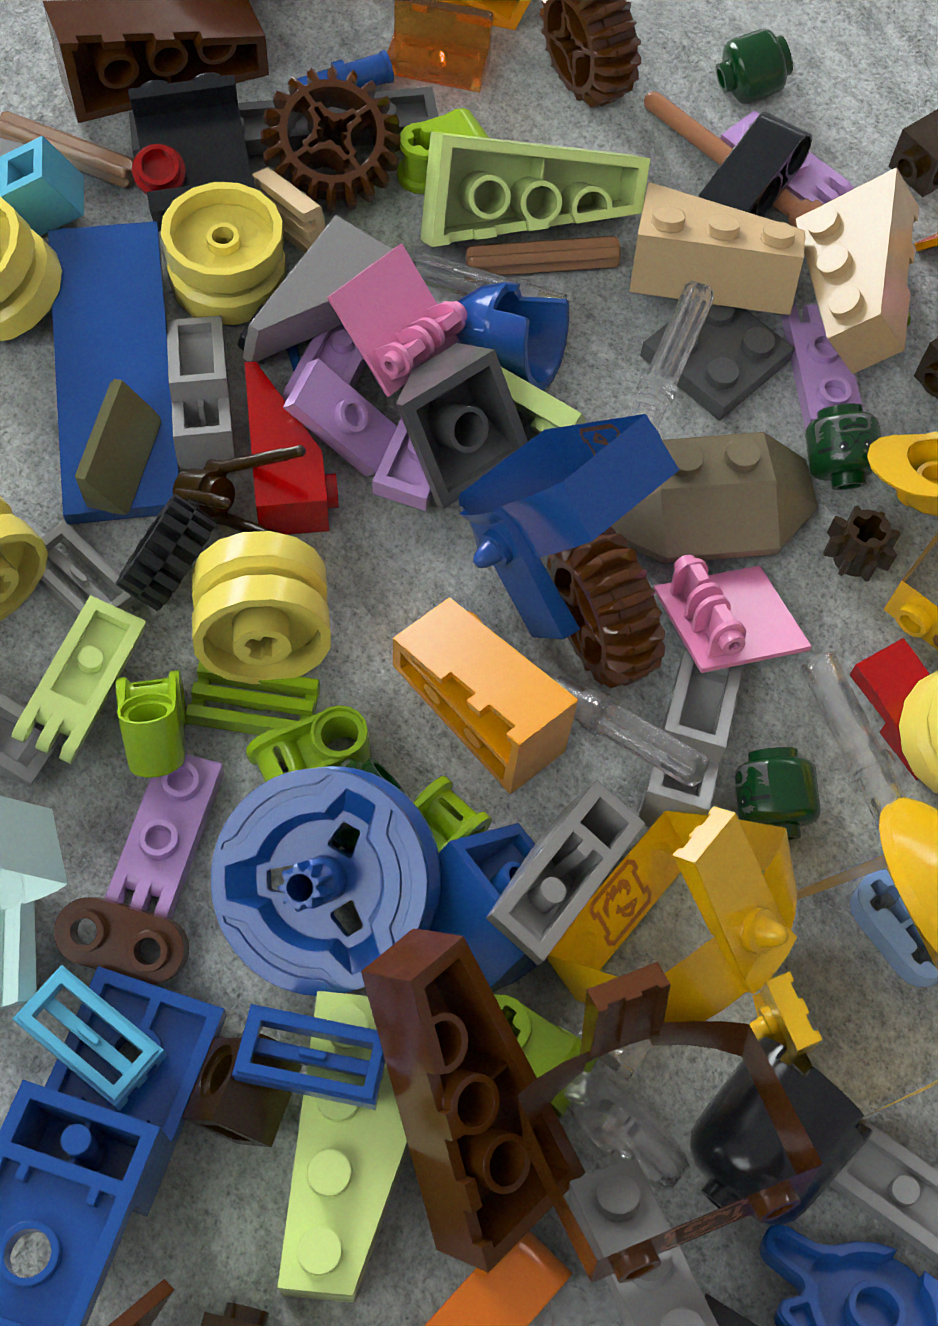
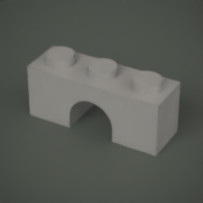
[569,1158,718,1326]

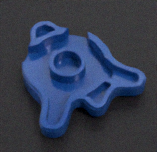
[759,1225,938,1326]

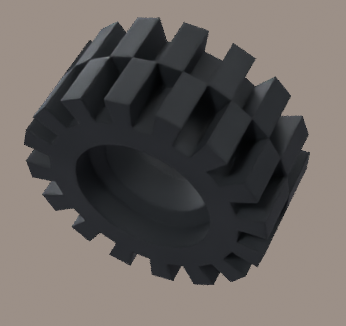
[116,494,217,611]

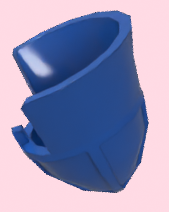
[455,282,569,390]

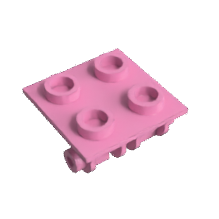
[327,243,467,397]
[653,555,812,673]

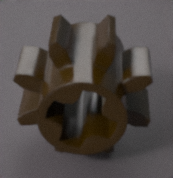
[823,506,901,582]

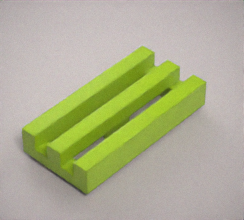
[185,661,320,735]

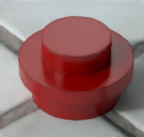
[132,144,186,195]

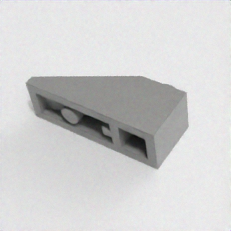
[242,215,392,362]
[486,780,646,965]

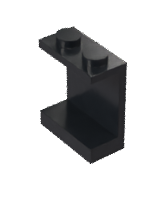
[128,73,256,231]

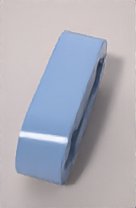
[850,870,938,987]

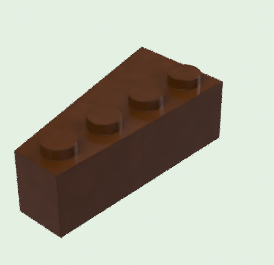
[42,0,269,123]
[361,928,586,1273]

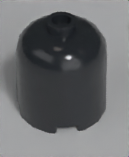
[690,1037,873,1225]

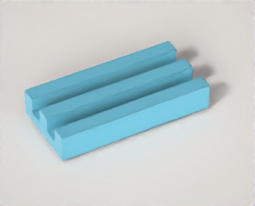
[12,965,167,1111]

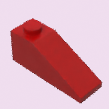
[244,361,339,535]

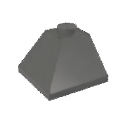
[396,343,528,509]

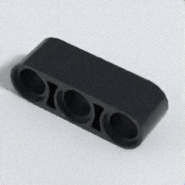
[698,112,812,217]

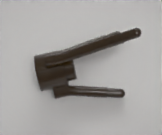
[173,445,306,533]

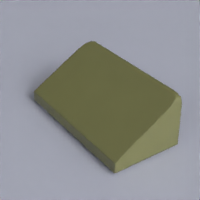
[75,379,161,515]

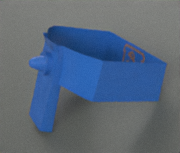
[458,414,679,639]

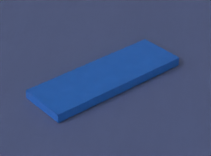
[48,221,179,525]

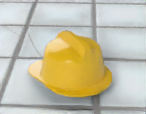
[867,432,938,516]

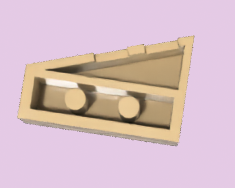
[796,167,919,374]
[629,182,805,315]

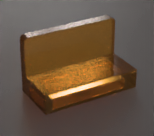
[387,0,493,93]

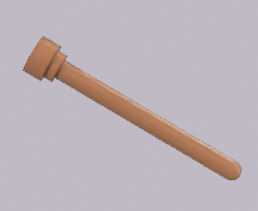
[644,91,824,228]

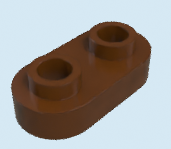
[54,897,189,985]

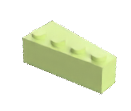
[420,132,650,247]
[277,991,409,1303]

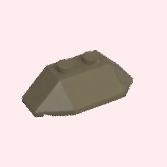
[611,432,818,564]

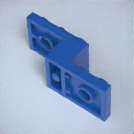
[0,966,227,1326]

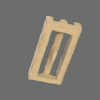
[252,167,326,254]

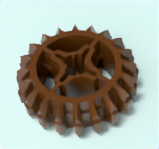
[540,0,642,107]
[261,65,401,214]
[547,526,666,689]

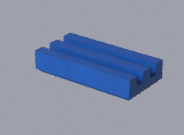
[232,1004,385,1110]

